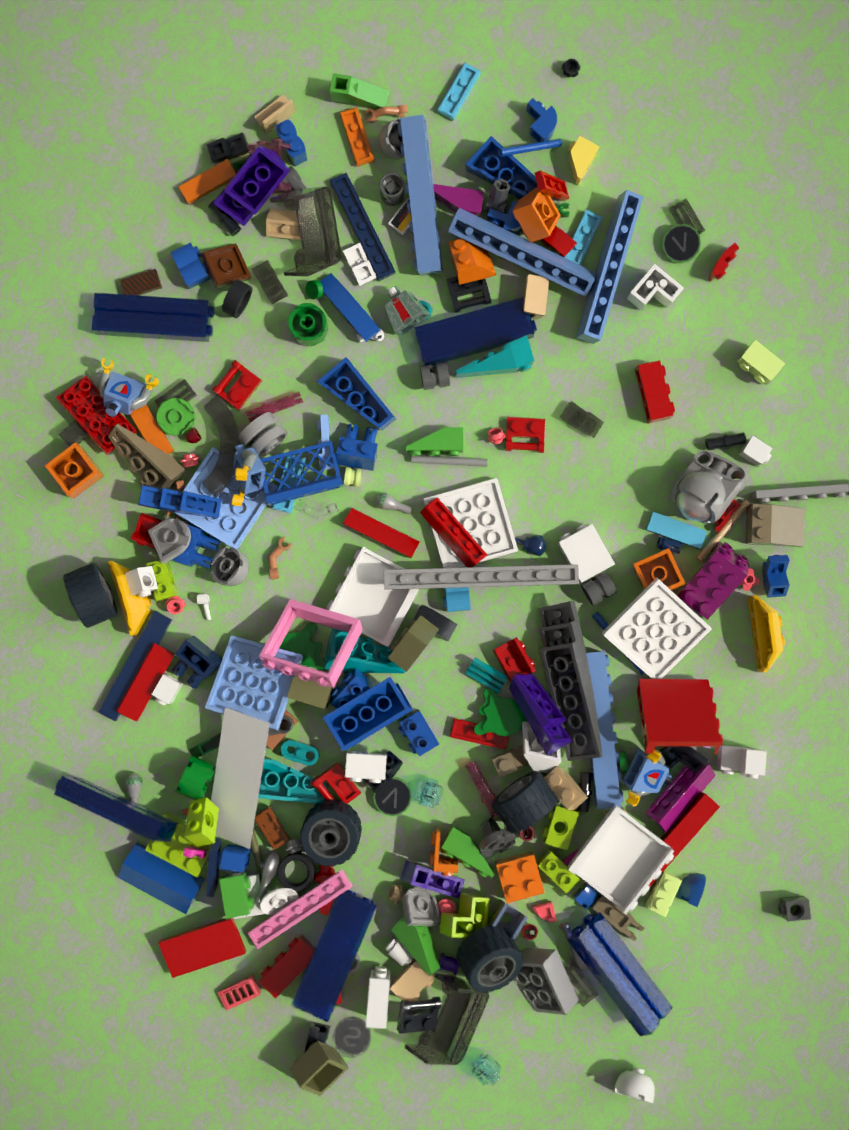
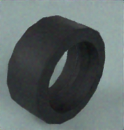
[222,279,252,318]
[277,852,315,891]

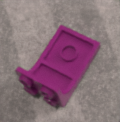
[677,541,749,620]

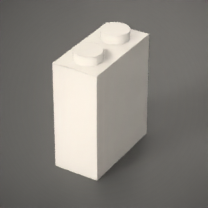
[557,523,615,584]
[366,966,391,1029]

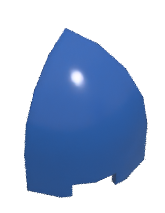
[675,873,706,907]
[572,882,599,910]

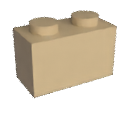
[544,766,588,810]
[390,958,434,1002]

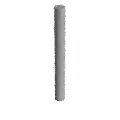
[411,456,487,467]

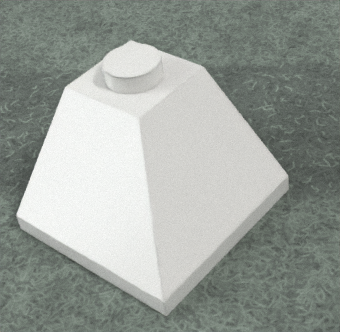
[522,721,561,774]

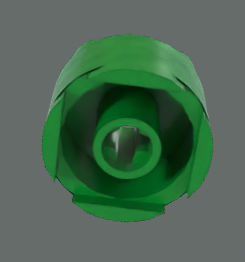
[288,303,328,346]
[175,755,215,800]

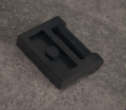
[446,277,492,313]
[397,996,441,1034]

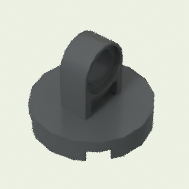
[478,818,517,857]

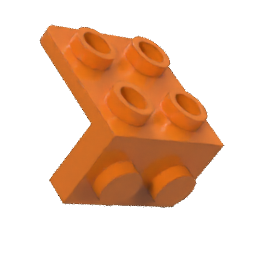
[430,827,458,876]

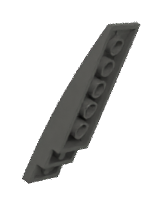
[538,601,602,761]

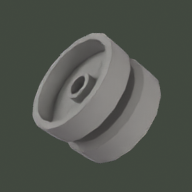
[238,412,288,459]

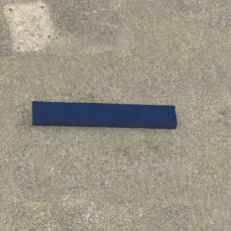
[330,172,396,281]
[99,610,173,721]

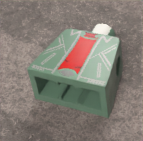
[385,286,430,335]

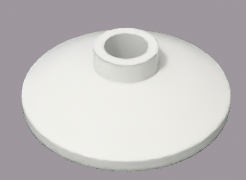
[260,888,299,916]

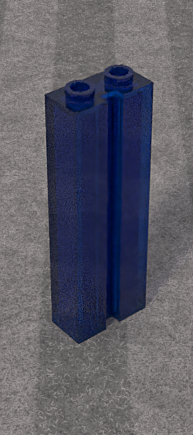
[92,293,214,342]
[415,297,537,366]
[54,776,178,842]
[290,890,377,1022]
[567,912,673,1036]

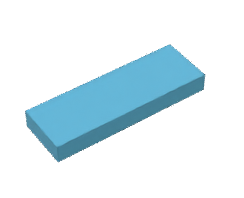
[437,63,481,121]
[564,210,603,265]
[272,455,306,514]
[646,512,707,550]

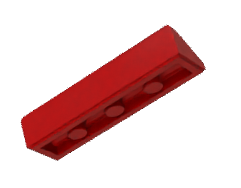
[420,497,487,568]
[343,508,420,559]
[116,643,174,722]

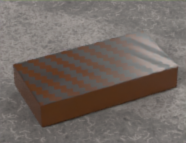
[120,269,162,299]

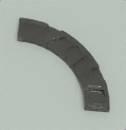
[202,394,239,498]

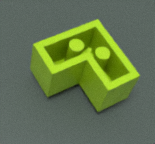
[440,893,490,938]

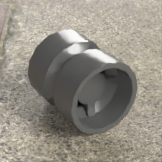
[380,173,404,206]
[420,362,450,390]
[581,572,617,606]

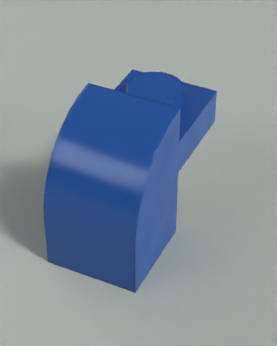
[526,98,557,142]
[487,201,522,234]
[762,555,790,598]

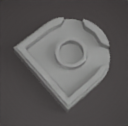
[148,518,191,564]
[403,886,441,927]

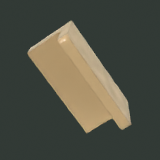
[254,94,296,134]
[266,209,307,240]
[523,274,549,320]

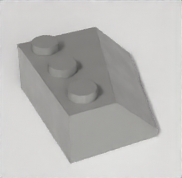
[514,948,579,1015]

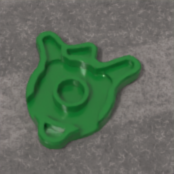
[279,622,325,669]
[474,688,527,737]

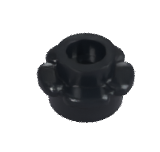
[562,59,580,77]

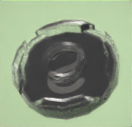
[332,1016,372,1058]

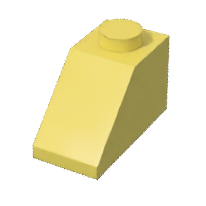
[568,136,599,185]

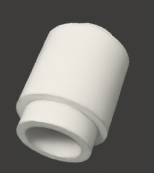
[385,936,414,966]

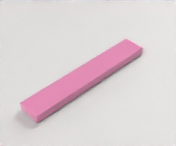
[247,869,353,949]

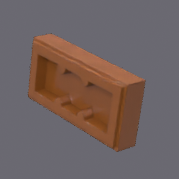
[255,806,291,850]

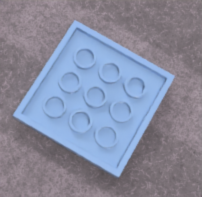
[173,447,278,550]
[205,635,303,731]

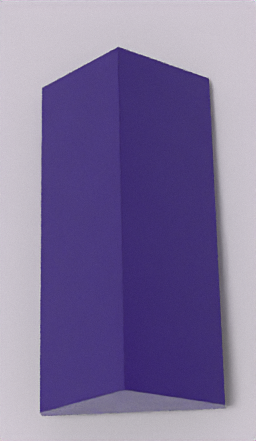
[213,145,290,226]
[509,674,572,756]

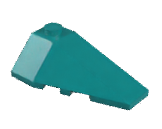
[455,335,534,378]
[324,628,405,674]
[258,759,328,804]

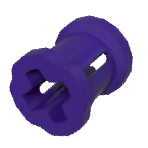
[438,953,459,975]

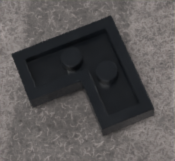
[660,746,708,773]

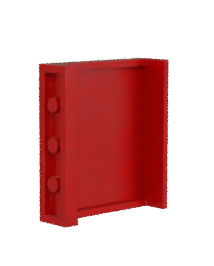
[636,679,723,754]

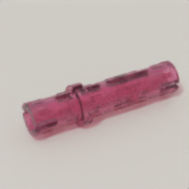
[246,391,303,423]
[465,760,498,818]

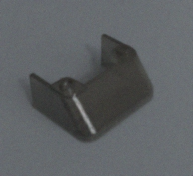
[270,187,341,276]
[404,973,489,1065]

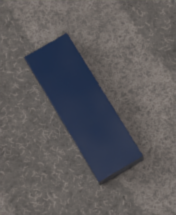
[206,838,221,897]

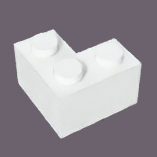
[627,264,684,310]
[716,745,767,778]
[345,750,387,783]

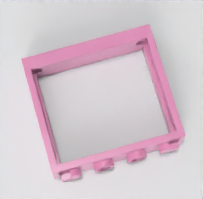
[259,599,363,688]

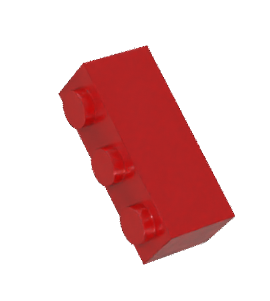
[635,360,675,424]
[259,935,319,999]

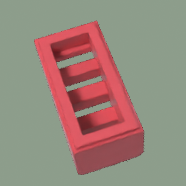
[218,974,262,1010]

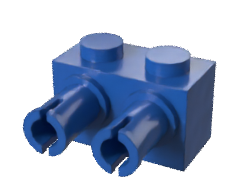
[336,424,378,471]
[172,525,220,569]

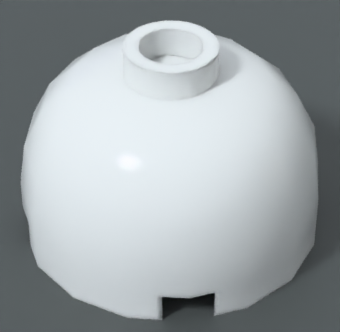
[614,1067,655,1103]

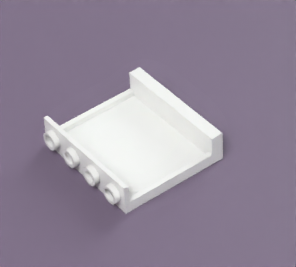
[326,546,419,647]
[567,804,674,914]

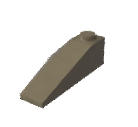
[108,424,185,489]

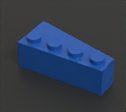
[465,136,538,199]
[317,357,397,431]

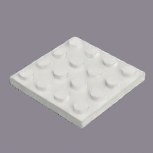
[424,478,518,568]
[602,578,712,679]

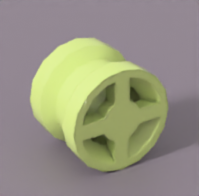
[344,467,362,488]

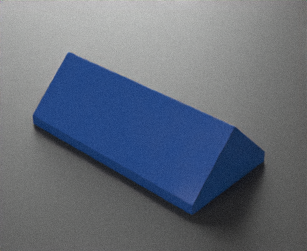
[323,677,410,751]
[118,842,205,914]

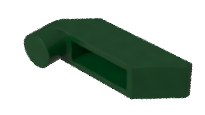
[189,733,221,758]

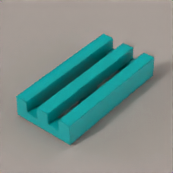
[465,657,508,693]

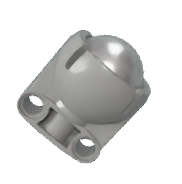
[671,450,746,524]

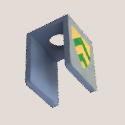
[488,900,528,940]

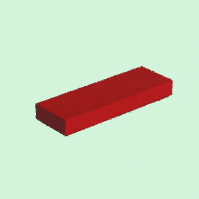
[534,170,569,201]
[450,718,509,750]

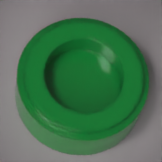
[306,280,323,300]
[619,752,628,772]

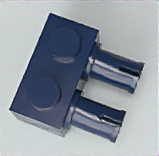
[172,636,223,689]

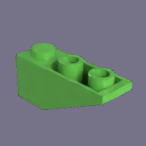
[330,73,389,109]
[406,427,463,456]
[441,825,494,878]
[391,915,441,976]

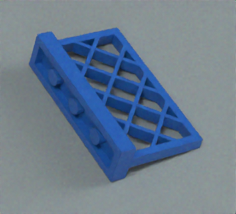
[260,441,343,506]

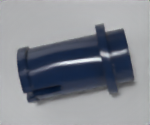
[657,536,683,554]

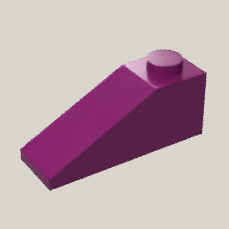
[433,184,484,217]

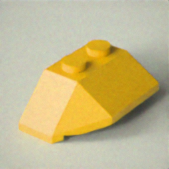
[108,561,152,636]
[747,595,785,673]

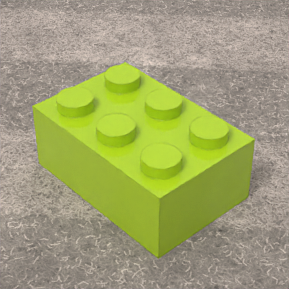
[145,812,218,877]

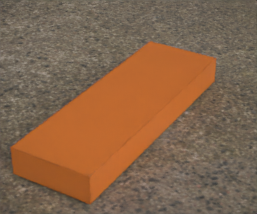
[340,107,375,167]
[179,159,236,204]
[130,404,175,455]

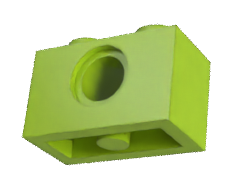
[146,560,179,602]
[184,797,219,847]
[542,804,579,851]
[536,848,580,894]

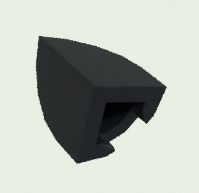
[304,1022,331,1053]

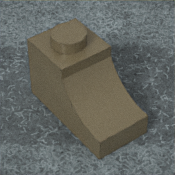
[491,745,529,778]

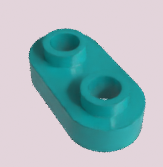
[281,740,319,766]

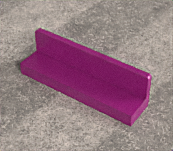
[645,763,715,833]

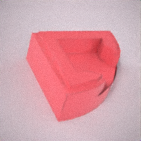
[533,901,557,922]

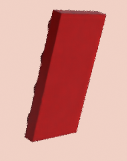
[56,376,137,455]
[158,918,246,978]

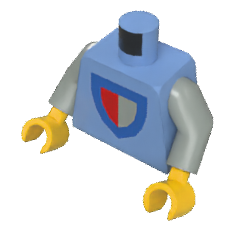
[99,358,159,417]
[231,445,266,506]
[622,749,672,806]

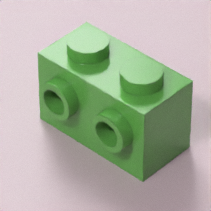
[219,872,254,919]

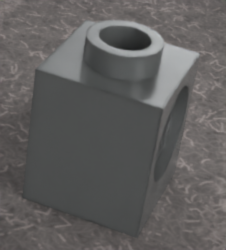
[778,896,811,922]

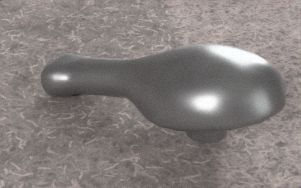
[254,850,280,904]
[559,922,592,971]

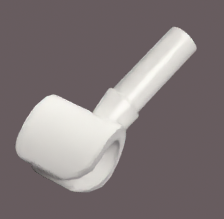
[197,594,211,620]

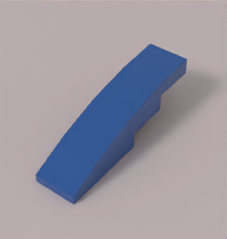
[320,273,380,342]
[138,485,222,518]

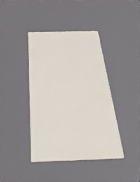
[211,707,270,849]

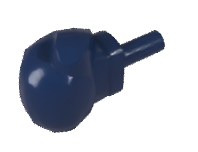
[515,534,546,556]

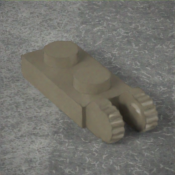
[591,894,644,941]

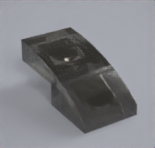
[251,260,288,305]
[560,401,604,438]
[59,421,90,446]

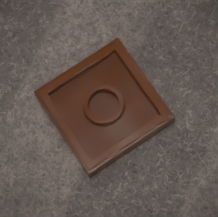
[201,243,251,289]

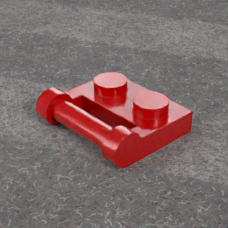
[211,360,262,411]
[505,417,545,453]
[310,762,361,804]

